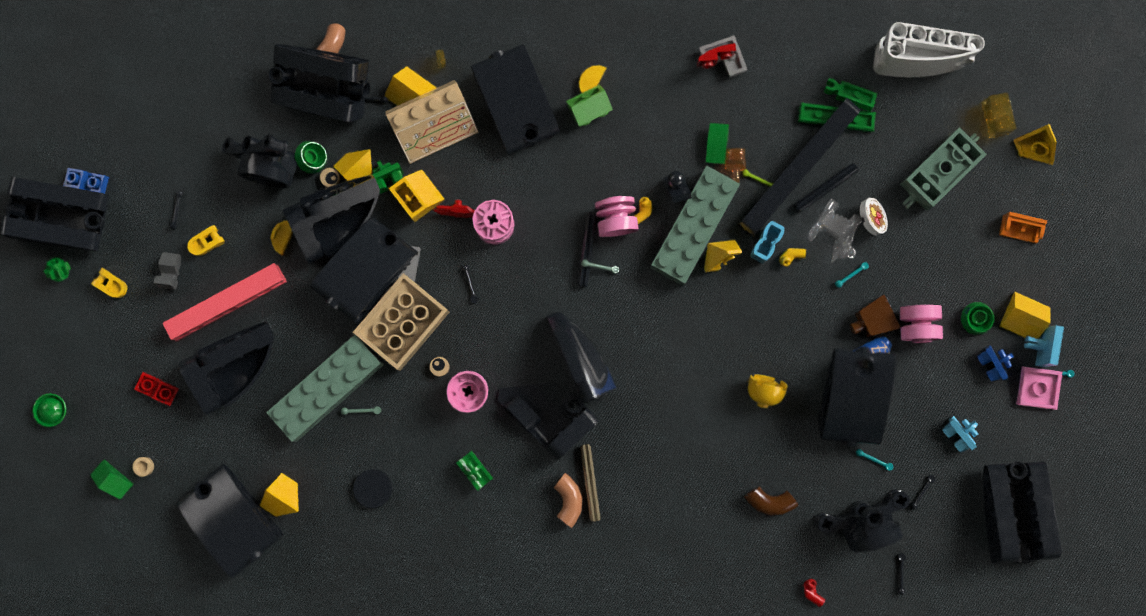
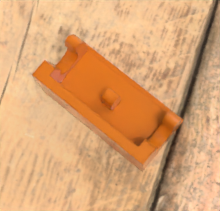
[999,212,1047,243]

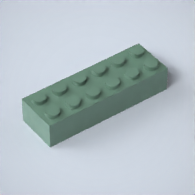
[650,166,740,286]
[266,335,384,442]

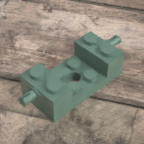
[900,127,987,211]

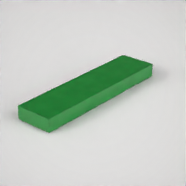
[798,103,876,132]

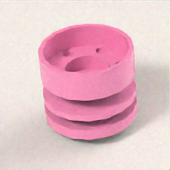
[595,196,639,237]
[473,200,515,245]
[447,371,489,413]

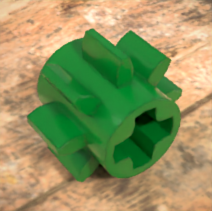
[44,258,71,282]

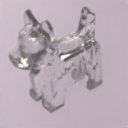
[808,199,862,264]

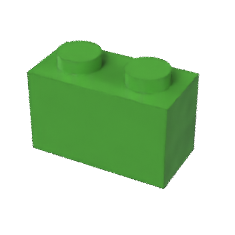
[566,85,613,126]

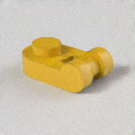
[187,225,225,256]
[91,268,127,298]

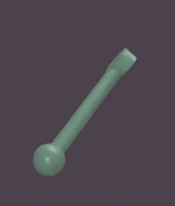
[581,260,619,274]
[341,406,382,415]

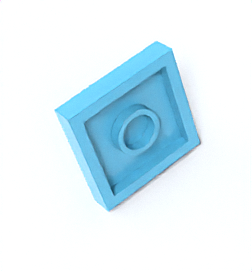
[1024,325,1064,367]

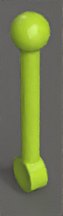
[742,169,774,187]

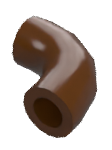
[744,486,799,516]

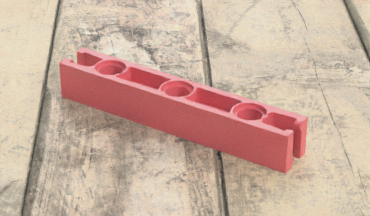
[163,263,287,341]

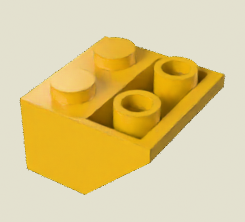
[389,170,445,222]

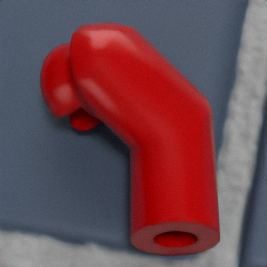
[803,579,825,607]

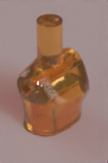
[725,148,746,183]

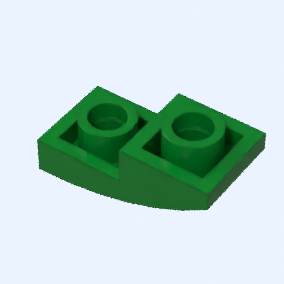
[706,123,729,164]

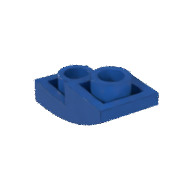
[63,168,109,194]

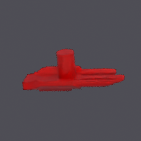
[433,200,475,218]

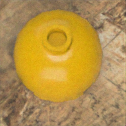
[748,374,788,408]

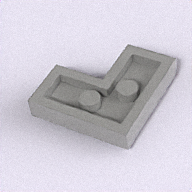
[698,36,747,78]

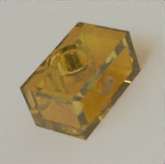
[982,92,1016,138]

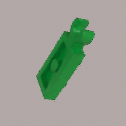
[824,78,877,112]

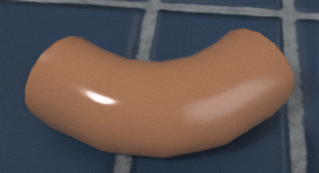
[316,24,345,53]
[554,473,582,528]

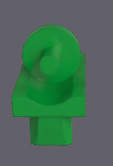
[372,160,404,194]
[457,451,493,491]

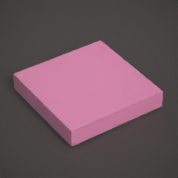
[1016,366,1063,410]

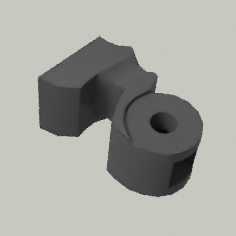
[153,252,181,290]

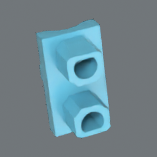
[942,415,978,453]

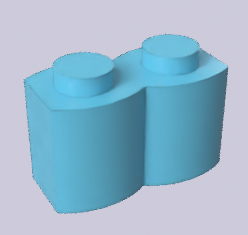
[751,221,784,264]

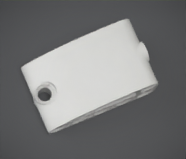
[873,22,985,77]

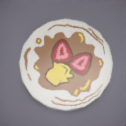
[860,198,888,235]

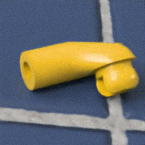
[635,197,652,224]
[779,248,806,267]

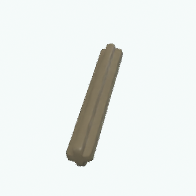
[580,444,601,522]

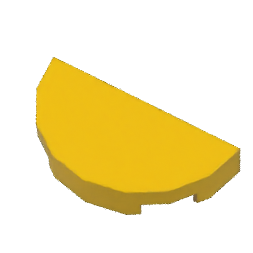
[579,65,606,93]
[271,220,293,256]

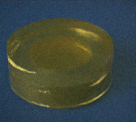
[435,49,446,69]

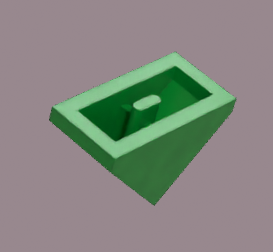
[91,460,133,499]

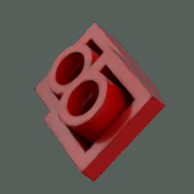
[697,43,736,69]
[134,372,179,406]

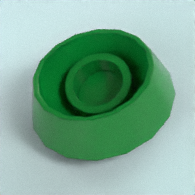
[295,141,327,173]
[961,302,994,335]
[32,393,67,427]

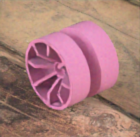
[900,305,943,343]

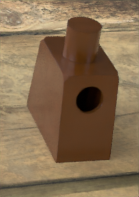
[850,294,901,337]

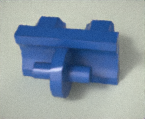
[977,345,1014,382]

